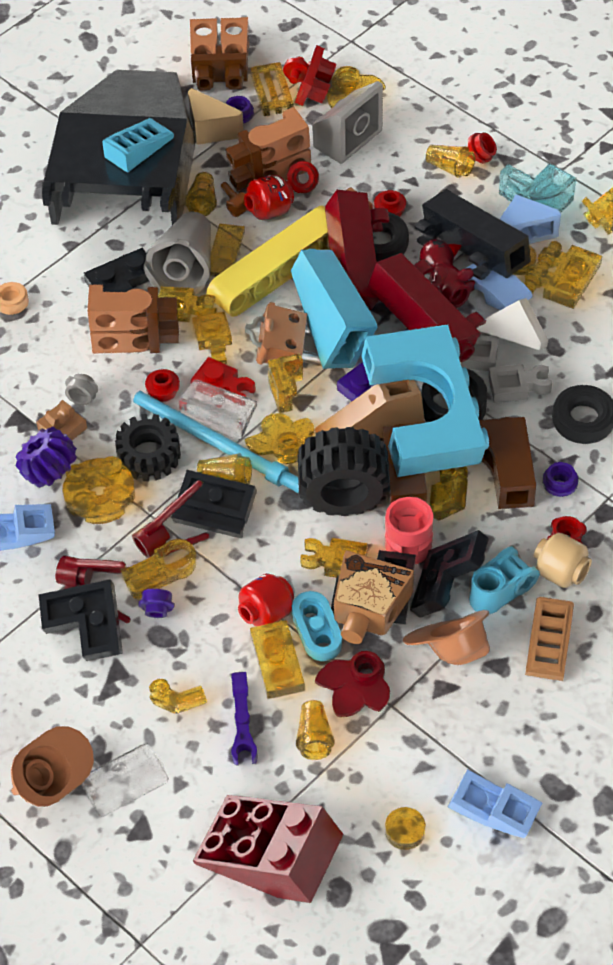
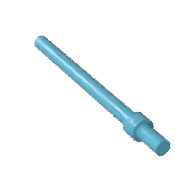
[133,391,299,493]

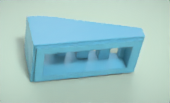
[102,118,174,173]

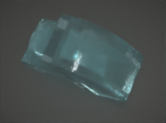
[499,163,576,213]

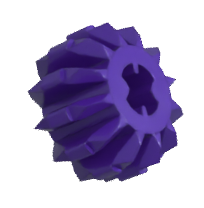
[15,426,77,488]

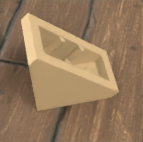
[188,88,244,145]

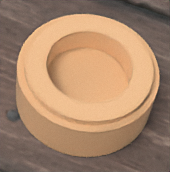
[0,282,29,315]

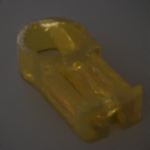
[121,539,197,599]

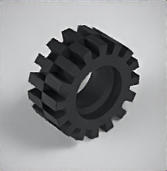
[115,414,181,481]

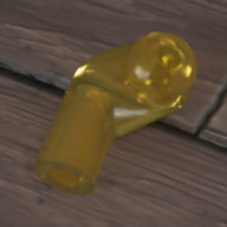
[149,679,207,714]

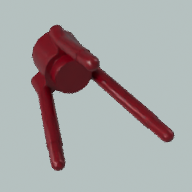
[132,480,209,560]
[55,555,134,623]

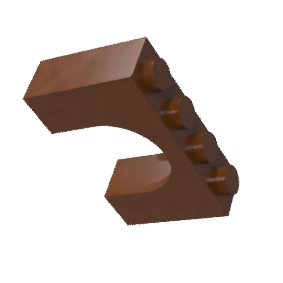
[383,417,537,509]

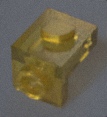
[581,187,613,235]

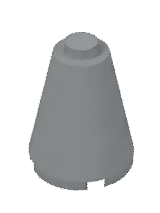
[144,212,211,297]

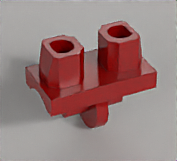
[283,45,337,106]

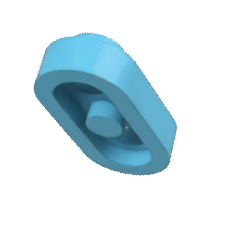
[292,591,342,661]

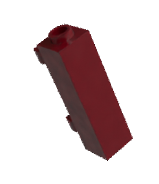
[325,189,389,311]
[368,253,486,362]

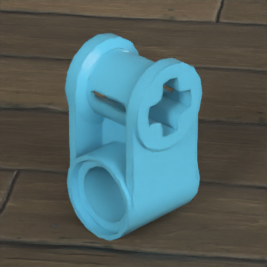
[469,546,540,614]

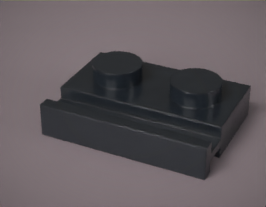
[171,470,257,539]

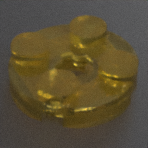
[62,456,135,524]

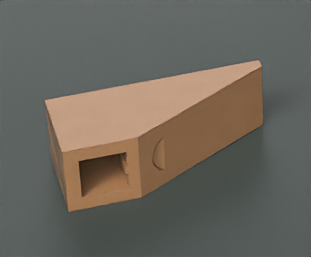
[315,380,425,439]

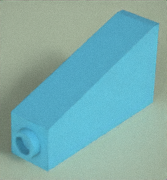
[291,249,378,369]

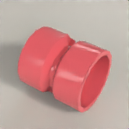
[385,497,434,564]

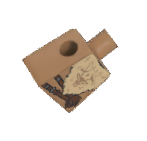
[334,550,414,644]

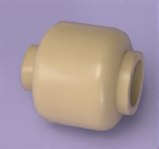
[533,533,592,588]

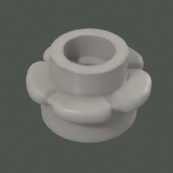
[65,374,98,405]

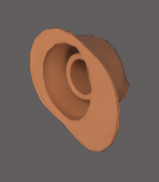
[403,610,490,665]
[11,726,94,807]

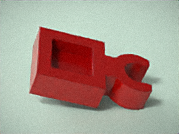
[190,357,256,406]

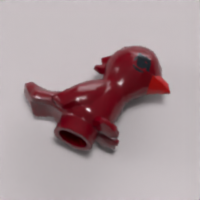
[419,239,475,308]

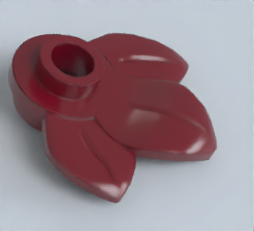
[315,651,390,717]

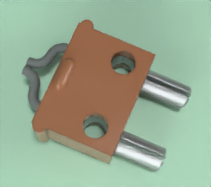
[245,302,321,371]

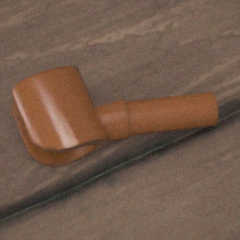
[221,182,248,217]

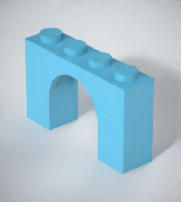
[361,325,489,477]

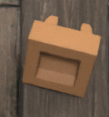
[36,400,87,440]

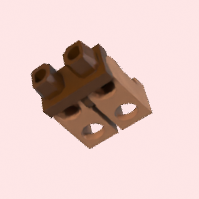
[190,17,249,91]
[225,107,311,191]
[87,285,179,354]

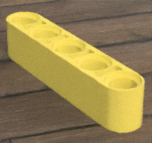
[206,206,330,317]

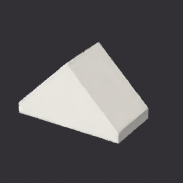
[477,298,549,350]

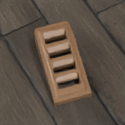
[525,597,574,681]

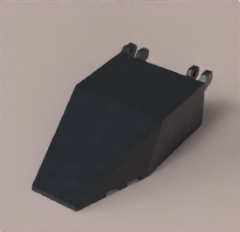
[42,69,196,225]

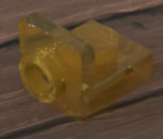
[268,354,303,414]

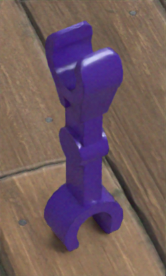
[231,672,258,766]

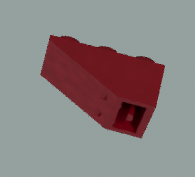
[193,795,344,903]

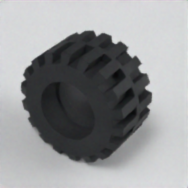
[297,427,390,516]

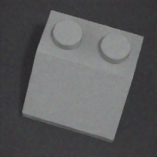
[312,81,383,164]

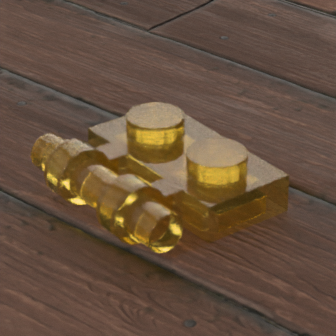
[524,241,602,309]

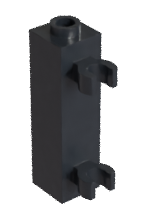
[415,189,531,280]

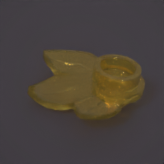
[327,66,386,109]
[245,413,314,464]

